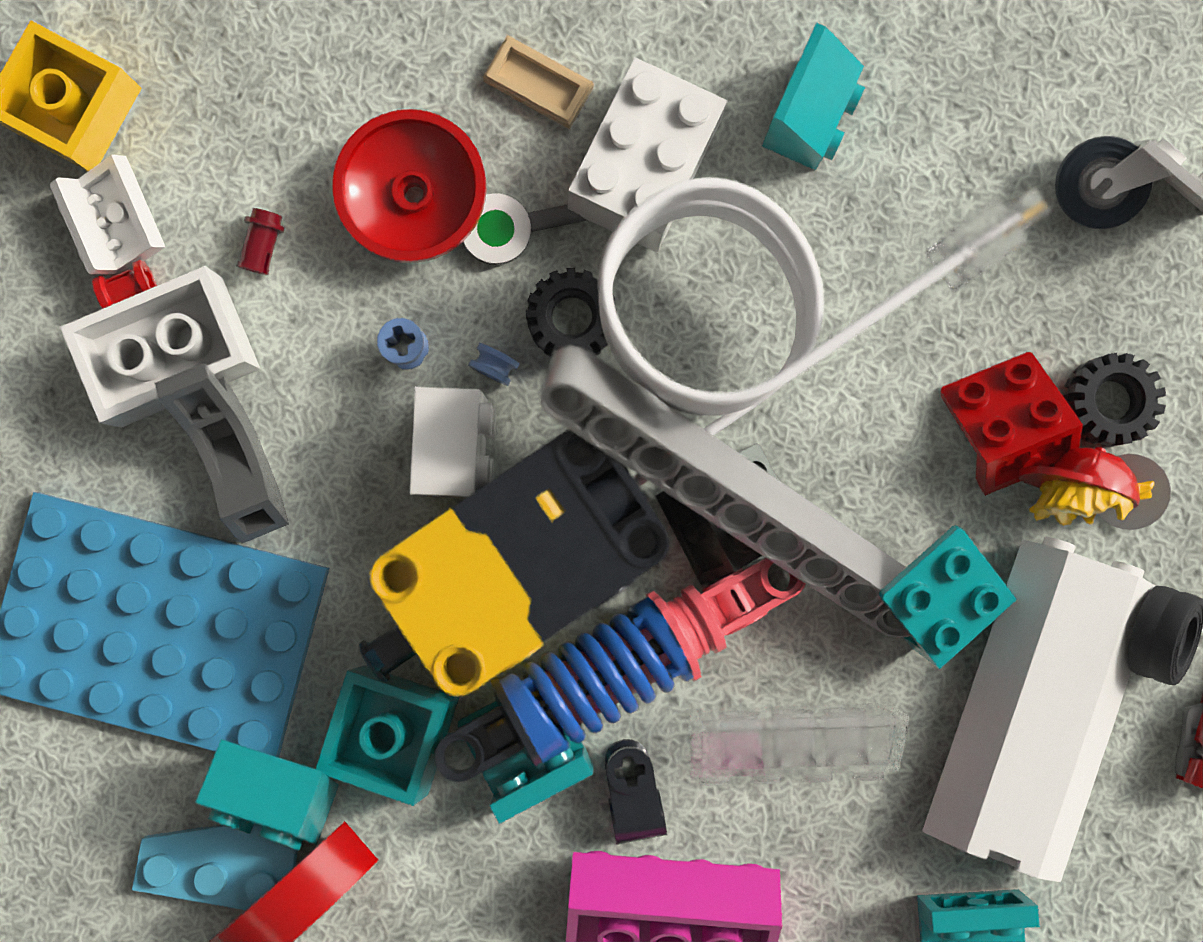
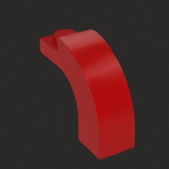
[209,821,379,942]

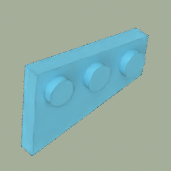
[132,825,298,910]

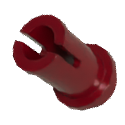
[236,208,285,276]

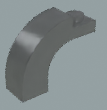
[155,362,289,544]

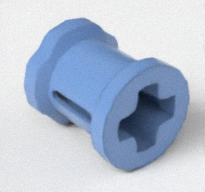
[377,318,429,369]

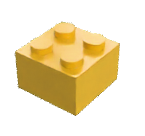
[0,20,142,171]

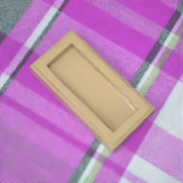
[483,35,594,129]

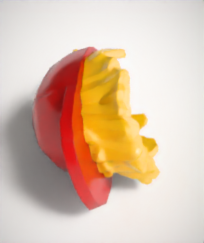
[1018,447,1154,526]

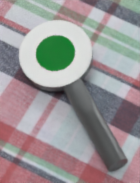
[463,193,588,265]

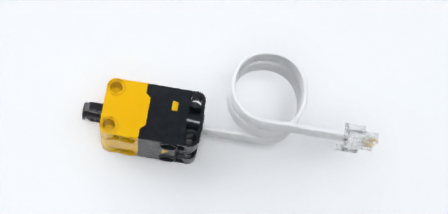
[359,178,1051,695]

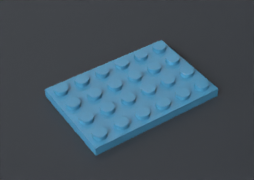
[0,492,330,758]

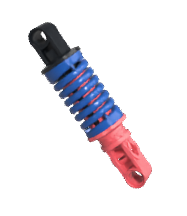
[435,557,806,782]

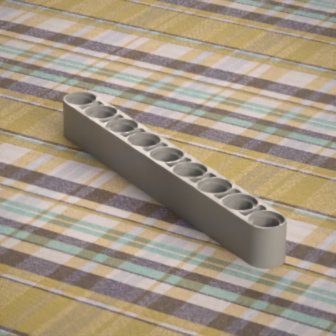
[540,346,910,638]

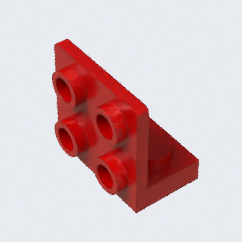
[941,352,1083,496]

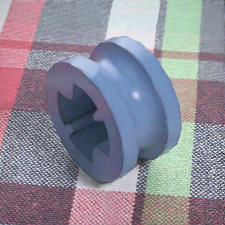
[468,343,520,386]

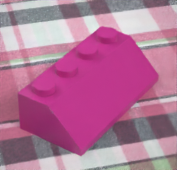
[566,851,782,942]

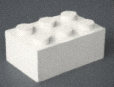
[567,57,728,253]
[60,266,260,428]

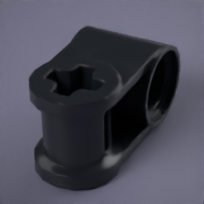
[605,739,667,845]

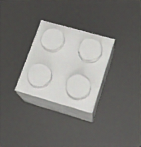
[410,387,497,499]

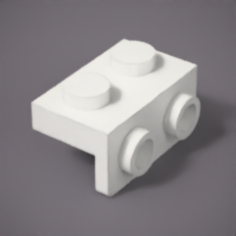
[50,155,165,274]

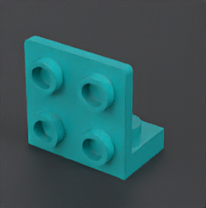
[879,525,1017,669]
[457,700,594,824]
[917,889,1040,942]

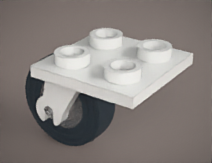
[1055,136,1203,229]

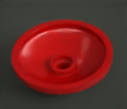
[332,109,487,263]

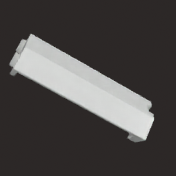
[922,536,1155,882]

